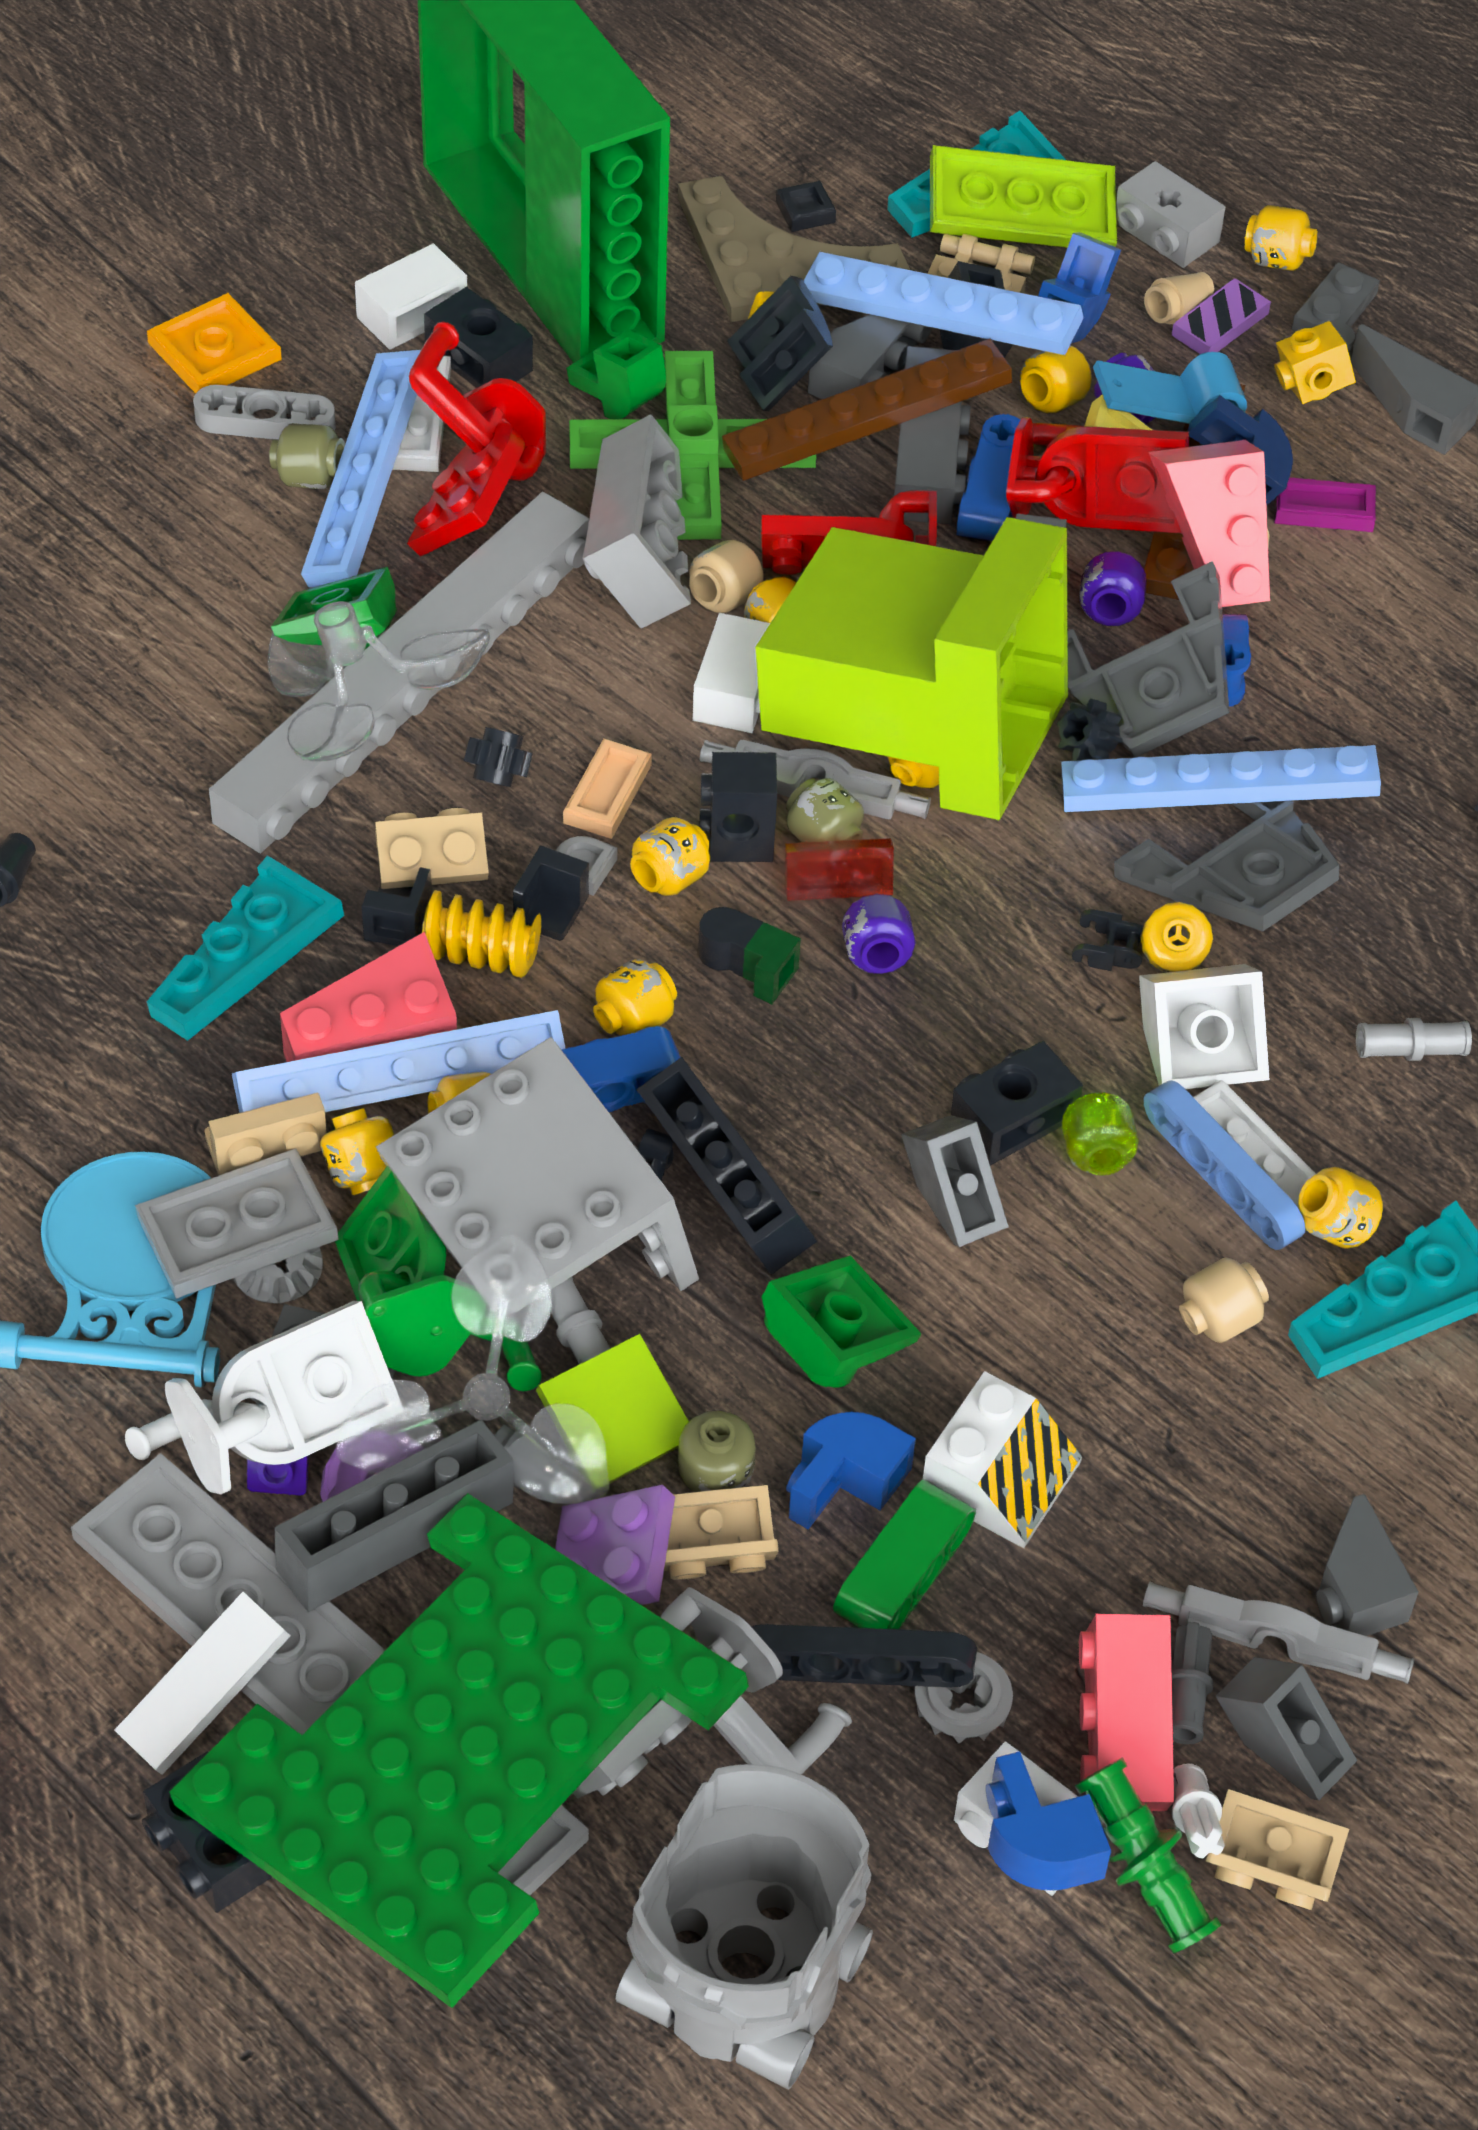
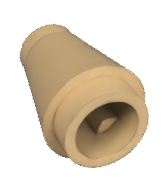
[1144,272,1214,324]

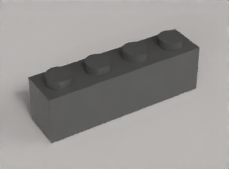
[894,346,971,524]
[275,1420,515,1612]

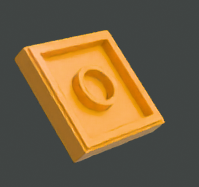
[147,293,282,394]

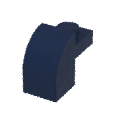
[1188,395,1293,505]

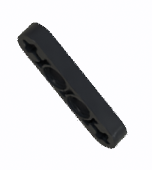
[751,1624,977,1688]

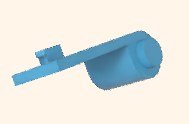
[1093,352,1247,424]

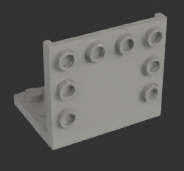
[376,1037,699,1323]

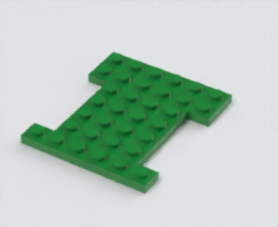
[169,1493,749,2008]

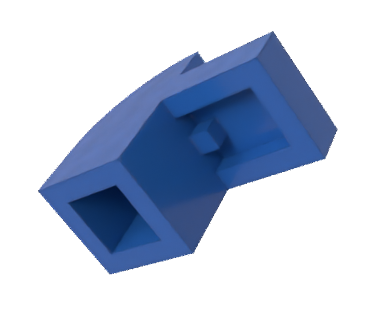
[1038,232,1121,343]
[786,1412,916,1530]
[985,1751,1111,1891]

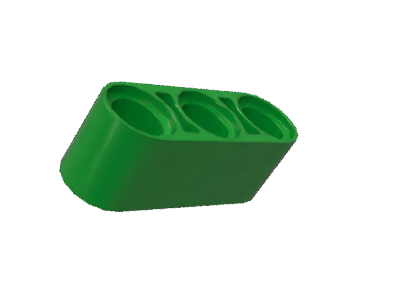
[833,1480,976,1629]

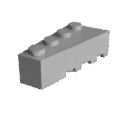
[583,414,691,629]

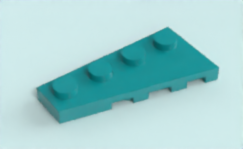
[887,110,1066,238]
[147,855,345,1041]
[1288,1200,1478,1379]

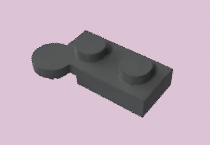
[1292,262,1380,351]

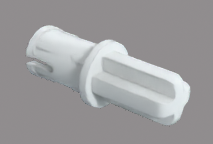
[1172,1764,1225,1859]

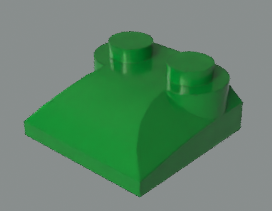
[271,567,397,652]
[761,1255,921,1388]

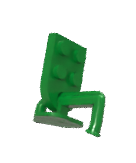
[335,1166,542,1391]

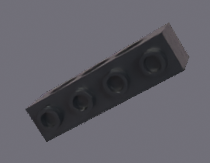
[637,1057,817,1275]

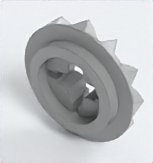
[233,1247,323,1303]
[914,1652,1013,1744]

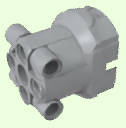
[615,1764,873,2090]

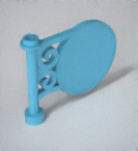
[0,1152,220,1387]

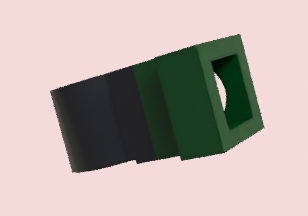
[698,907,801,1005]

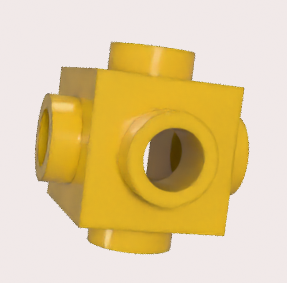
[1274,321,1356,404]

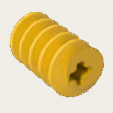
[422,890,541,978]

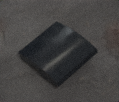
[727,275,833,412]

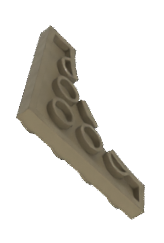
[678,176,910,322]

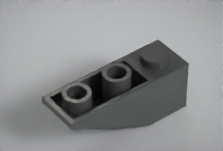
[808,314,933,399]
[1351,324,1478,455]

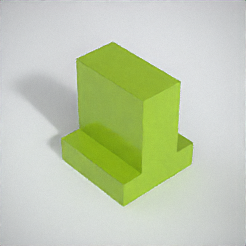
[755,517,1068,820]

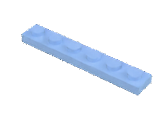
[804,252,1084,355]
[301,350,421,588]
[1061,745,1381,812]
[232,1010,566,1113]

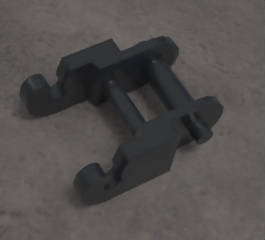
[1072,909,1144,971]

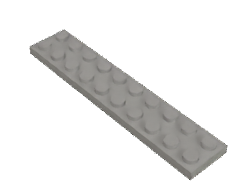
[71,1453,589,1895]

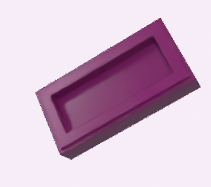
[1274,477,1376,532]

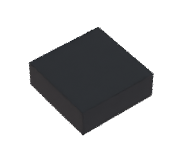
[776,180,836,232]

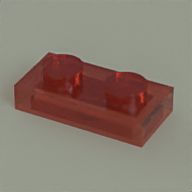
[785,838,894,901]

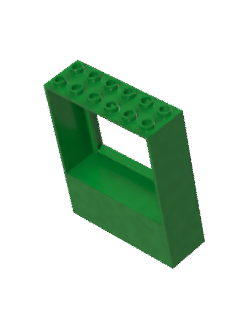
[418,0,670,363]

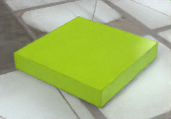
[536,1334,689,1493]

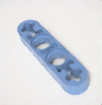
[1143,1080,1305,1250]

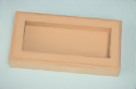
[563,738,652,839]

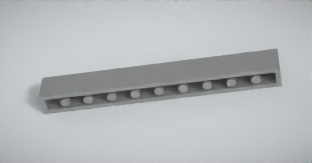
[209,491,589,854]

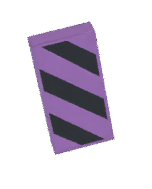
[1172,278,1271,354]

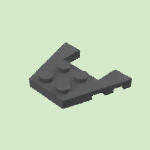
[1068,561,1229,757]
[1114,800,1339,932]

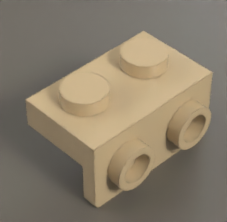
[375,808,489,889]
[205,1093,327,1176]
[664,1485,779,1580]
[1206,1789,1349,1910]

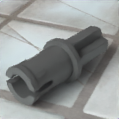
[1171,1622,1214,1744]

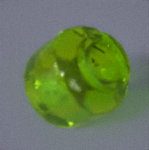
[1062,1092,1139,1176]

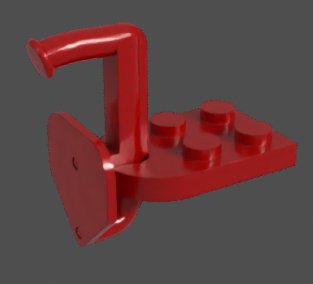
[407,321,546,557]
[1006,417,1189,533]
[761,490,937,575]

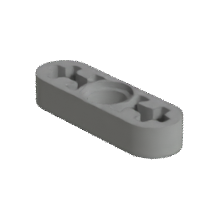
[193,385,336,439]

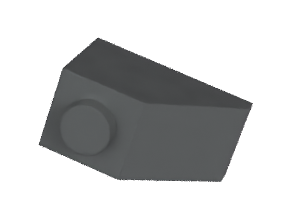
[901,1115,1008,1247]
[1316,1494,1418,1636]
[1216,1657,1357,1800]

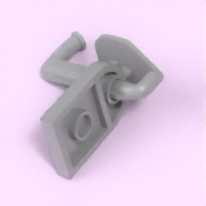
[573,1587,852,1799]

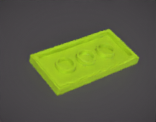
[930,145,1117,248]

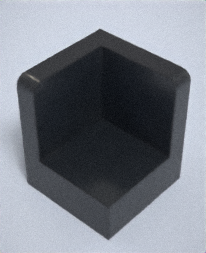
[513,845,589,941]
[362,867,432,946]

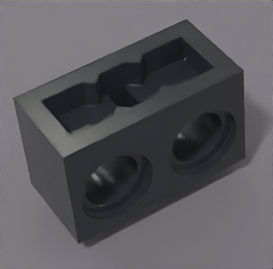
[141,1751,272,1913]

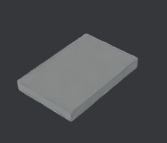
[135,1148,339,1299]

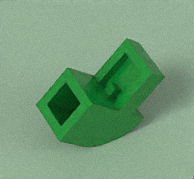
[566,329,666,419]

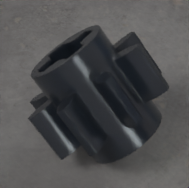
[1057,698,1123,761]
[464,727,533,788]

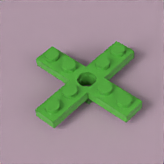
[569,351,816,540]

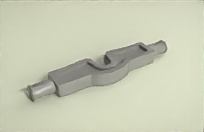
[700,740,931,819]
[1143,1581,1415,1684]

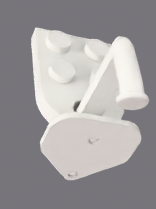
[125,1301,404,1494]

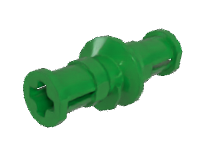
[1075,1757,1221,1954]

